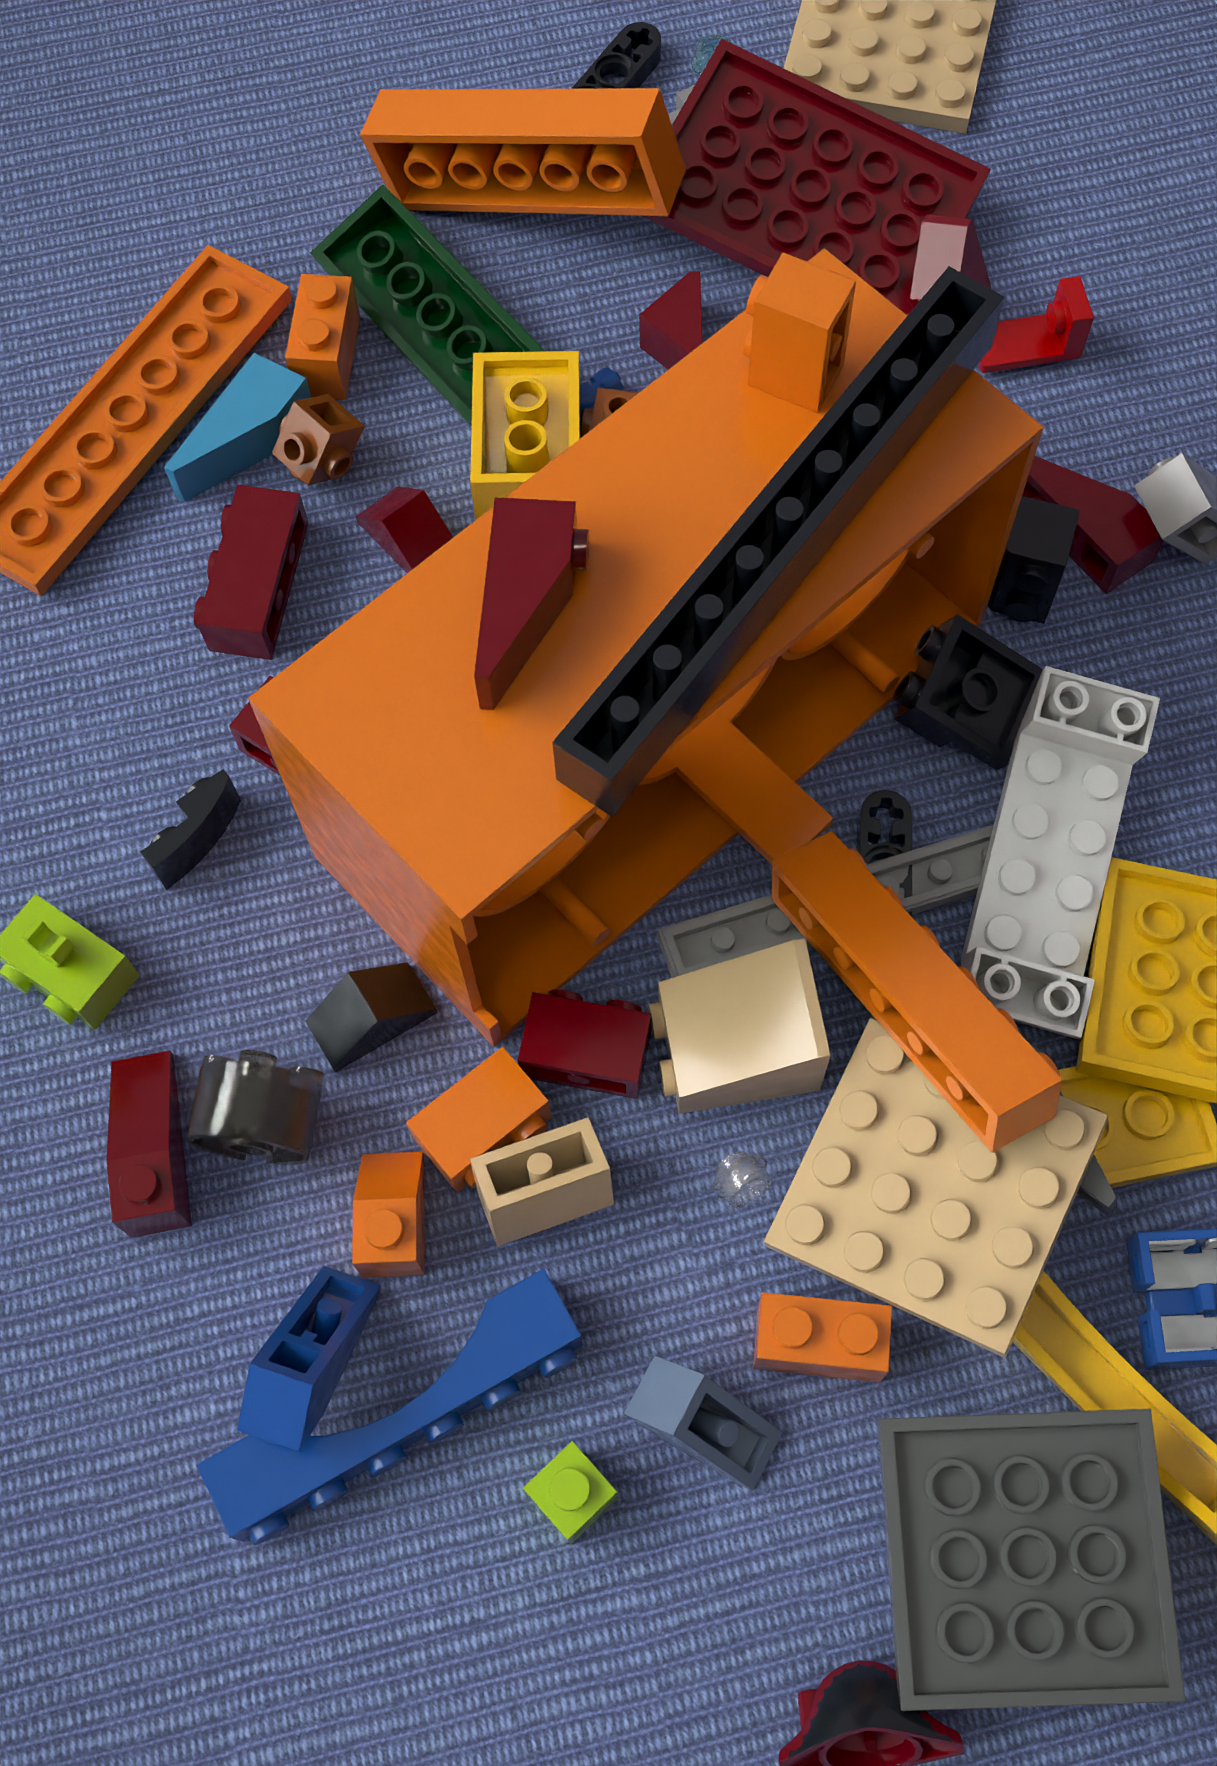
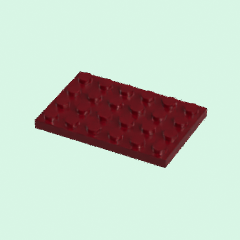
[644,39,991,316]

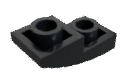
[140,769,241,890]

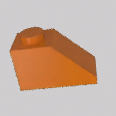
[352,1151,425,1278]

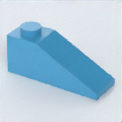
[164,353,311,502]

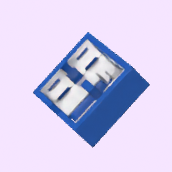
[1126,1228,1217,1370]

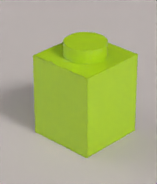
[523,1441,619,1544]

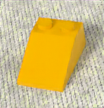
[470,351,581,520]

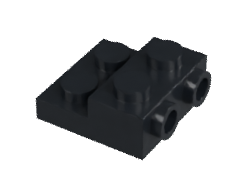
[893,614,1043,770]

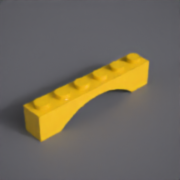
[1013,1271,1217,1545]

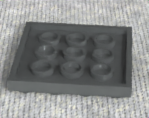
[877,1409,1186,1711]

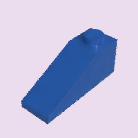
[237,1266,381,1452]

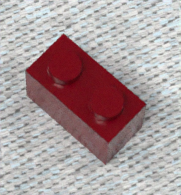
[517,989,651,1099]

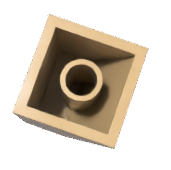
[649,938,831,1114]

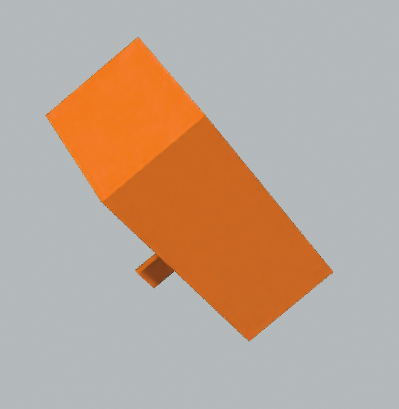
[248,248,1044,1047]

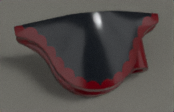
[779,1660,964,1766]

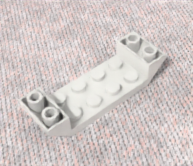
[961,666,1160,1039]

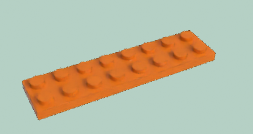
[0,245,292,597]

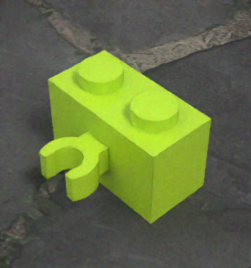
[0,894,140,1030]

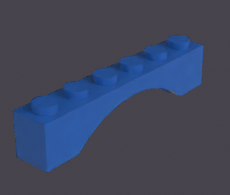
[196,1268,583,1545]

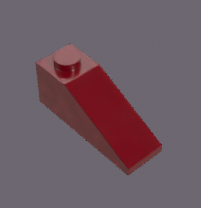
[1022,456,1164,594]
[474,497,589,710]
[106,1050,192,1238]

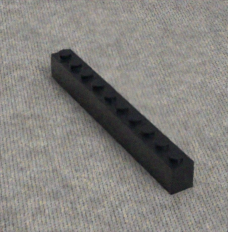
[552,266,1005,817]

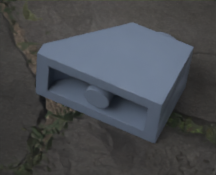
[624,1356,783,1491]

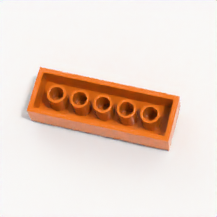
[360,88,686,216]

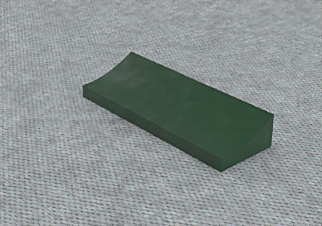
[310,185,545,427]

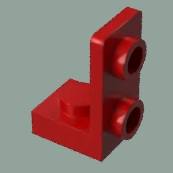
[978,276,1094,373]

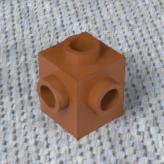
[272,394,365,486]

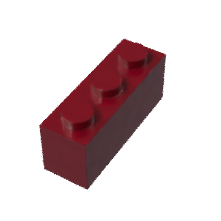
[194,485,309,660]

